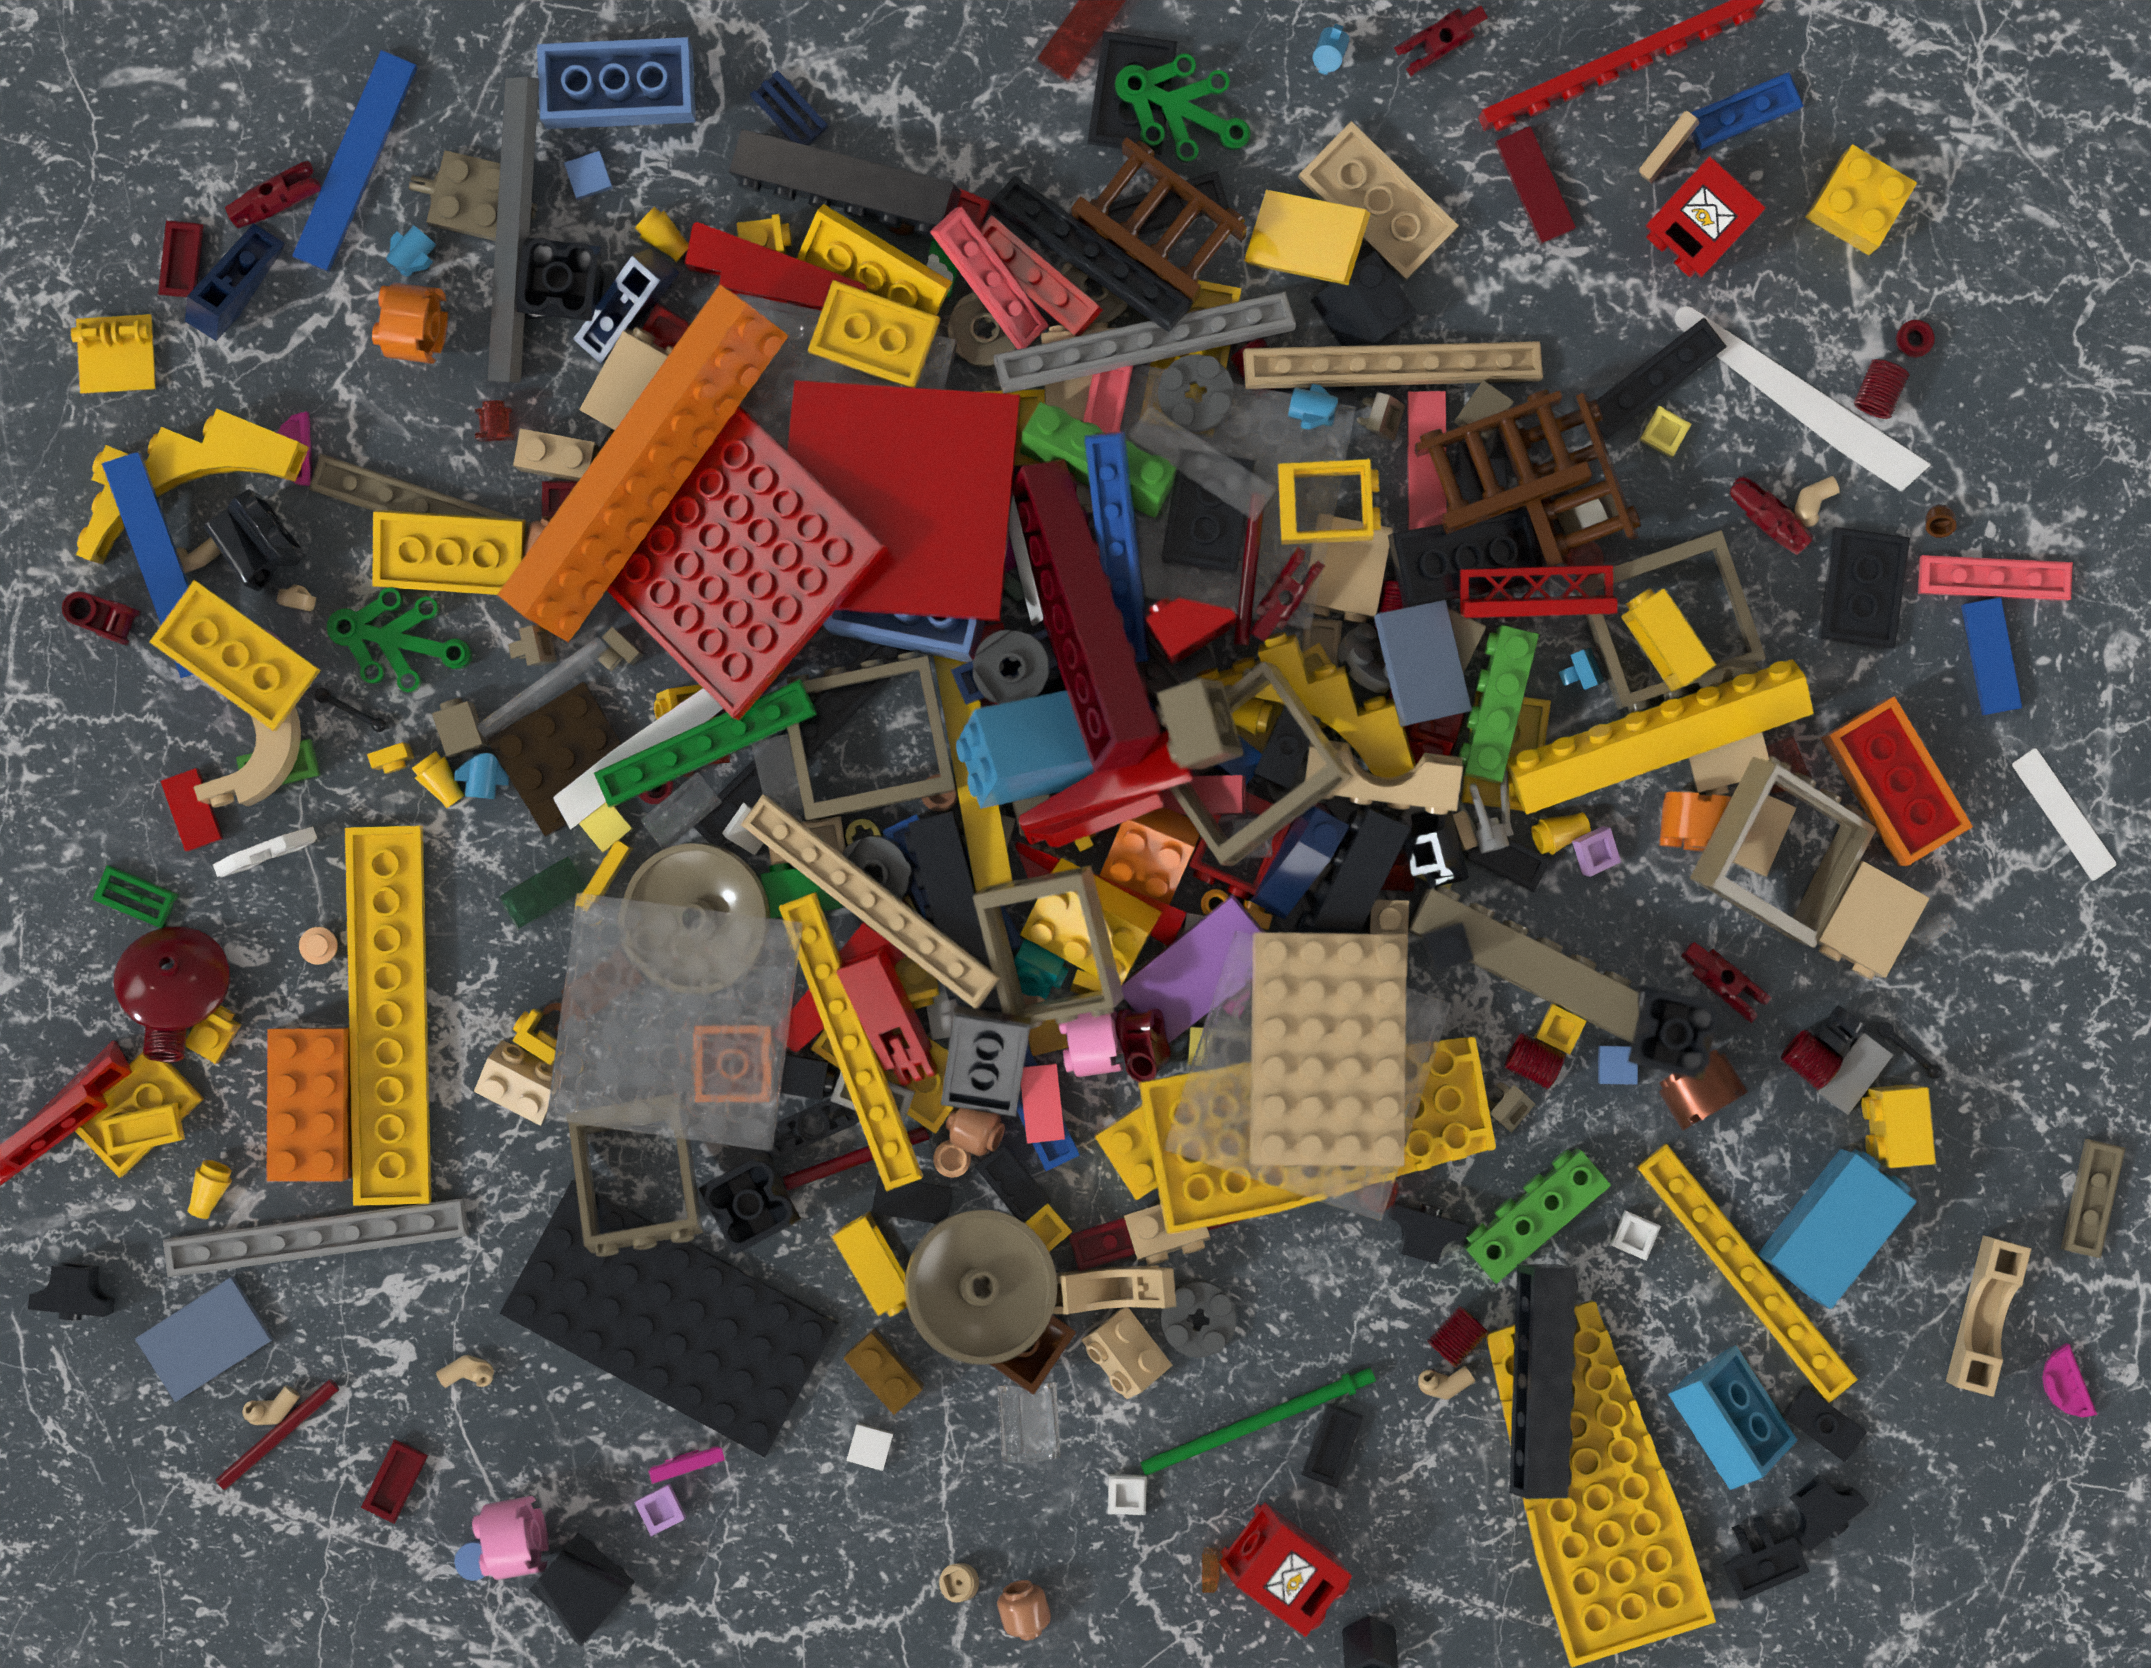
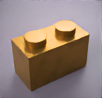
[843,1328,924,1415]

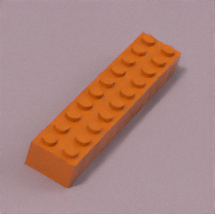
[497,284,789,643]

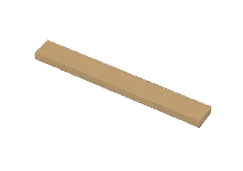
[1243,341,1543,389]
[741,794,1000,1009]

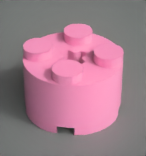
[1058,1011,1123,1077]
[472,1496,549,1580]

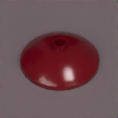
[113,926,230,1031]

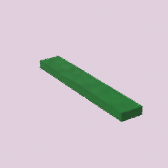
[594,679,817,808]

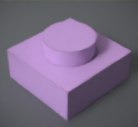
[1572,826,1621,877]
[634,1483,686,1536]

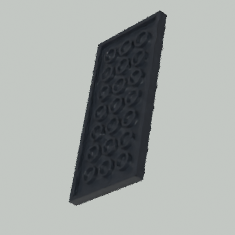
[499,1179,838,1458]

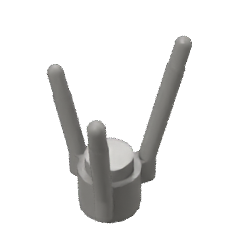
[1457,769,1514,854]

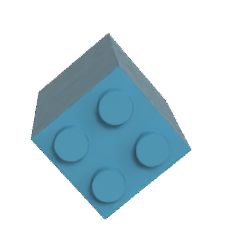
[956,691,1094,809]
[1757,1149,1917,1310]

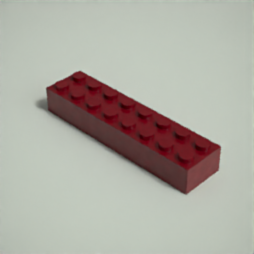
[1012,459,1159,773]

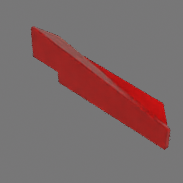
[685,222,867,312]
[1019,730,1193,847]
[1015,841,1187,946]
[773,900,916,1052]
[0,1040,132,1186]

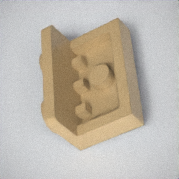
[474,1040,567,1126]
[1124,1204,1210,1266]
[1082,1307,1172,1399]

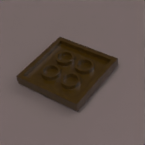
[487,682,622,837]

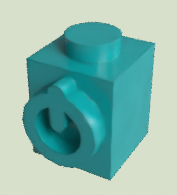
[1014,938,1069,999]

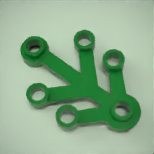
[1115,54,1250,163]
[327,588,472,693]

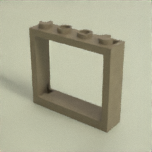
[1576,530,1766,713]
[779,651,956,821]
[1169,661,1353,866]
[1689,756,1877,948]

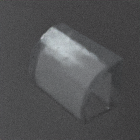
[997,1382,1061,1464]

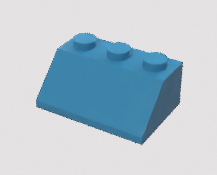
[1668,1345,1798,1490]

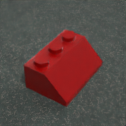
[1146,597,1236,666]

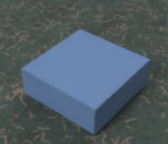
[564,151,613,200]
[1598,1046,1638,1084]

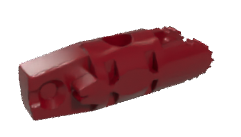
[1394,5,1488,77]
[225,161,322,229]
[1729,475,1813,555]
[1250,547,1326,641]
[1681,942,1772,1023]

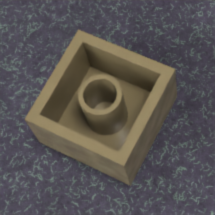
[1157,678,1244,769]

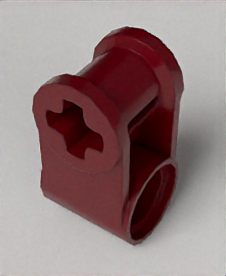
[61,591,141,646]
[1116,1008,1171,1082]

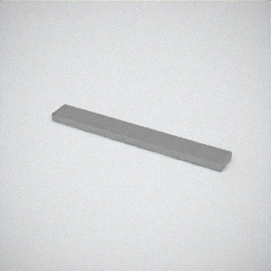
[994,292,1296,394]
[163,1198,469,1277]

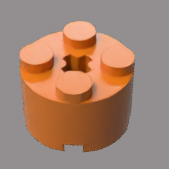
[372,282,448,364]
[1659,792,1732,852]

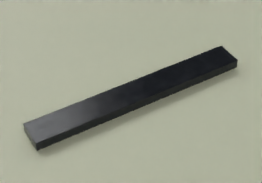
[690,643,915,846]

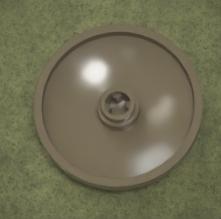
[621,842,770,994]
[905,1210,1057,1364]

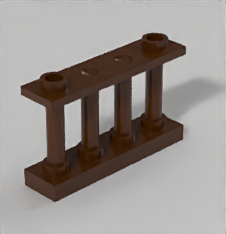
[1071,137,1247,305]
[1414,389,1592,535]
[1498,393,1642,566]

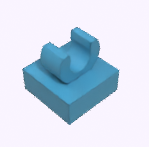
[1558,647,1605,690]

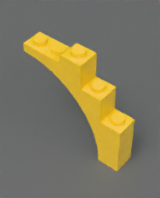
[76,408,309,565]
[1192,632,1416,778]

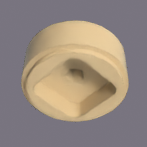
[276,585,317,612]
[939,1563,979,1602]

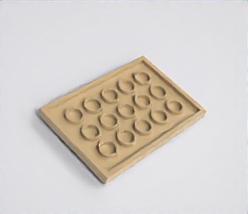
[1250,933,1407,1166]

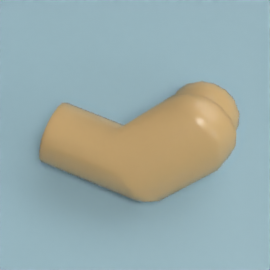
[1794,476,1840,527]
[176,537,221,574]
[436,1355,494,1388]
[1418,1366,1475,1400]
[242,1385,300,1425]

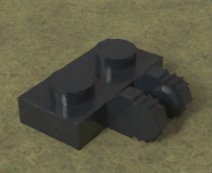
[1723,1515,1810,1601]

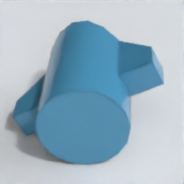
[1313,24,1350,75]
[386,225,436,277]
[1288,384,1338,430]
[454,753,509,799]

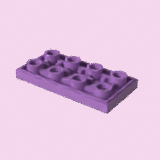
[1121,894,1266,1044]

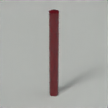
[1234,493,1265,646]
[783,1126,930,1191]
[215,1379,340,1490]

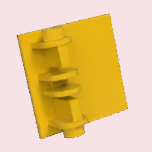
[71,314,156,394]

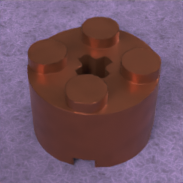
[1659,1049,1748,1131]

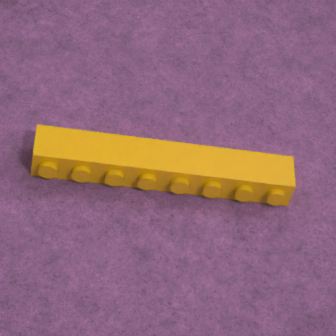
[1507,659,1814,815]

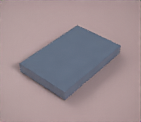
[1374,600,1472,727]
[135,1276,274,1402]

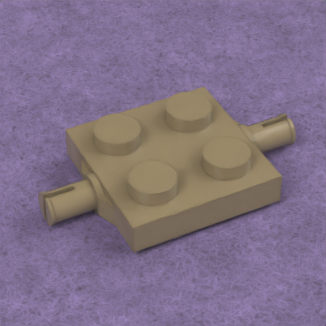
[409,150,537,241]

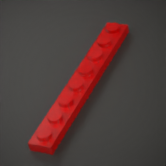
[1478,0,1764,132]

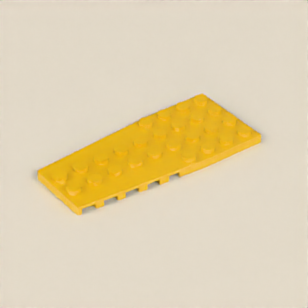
[1138,1037,1496,1234]
[1486,1300,1716,1668]

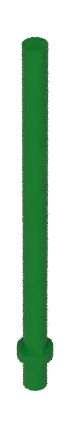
[1140,1367,1376,1476]

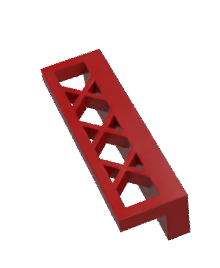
[1460,565,1617,618]

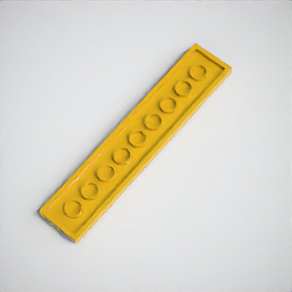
[345,826,431,1206]

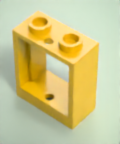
[1278,459,1381,545]
[1621,588,1716,692]
[832,1211,907,1317]

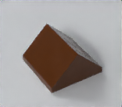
[989,1315,1076,1395]

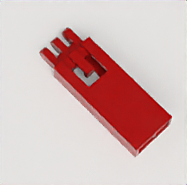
[836,947,938,1086]

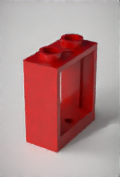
[1188,792,1291,900]

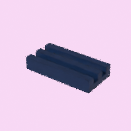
[750,70,828,146]

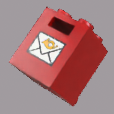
[1646,156,1766,278]
[1219,1502,1352,1637]

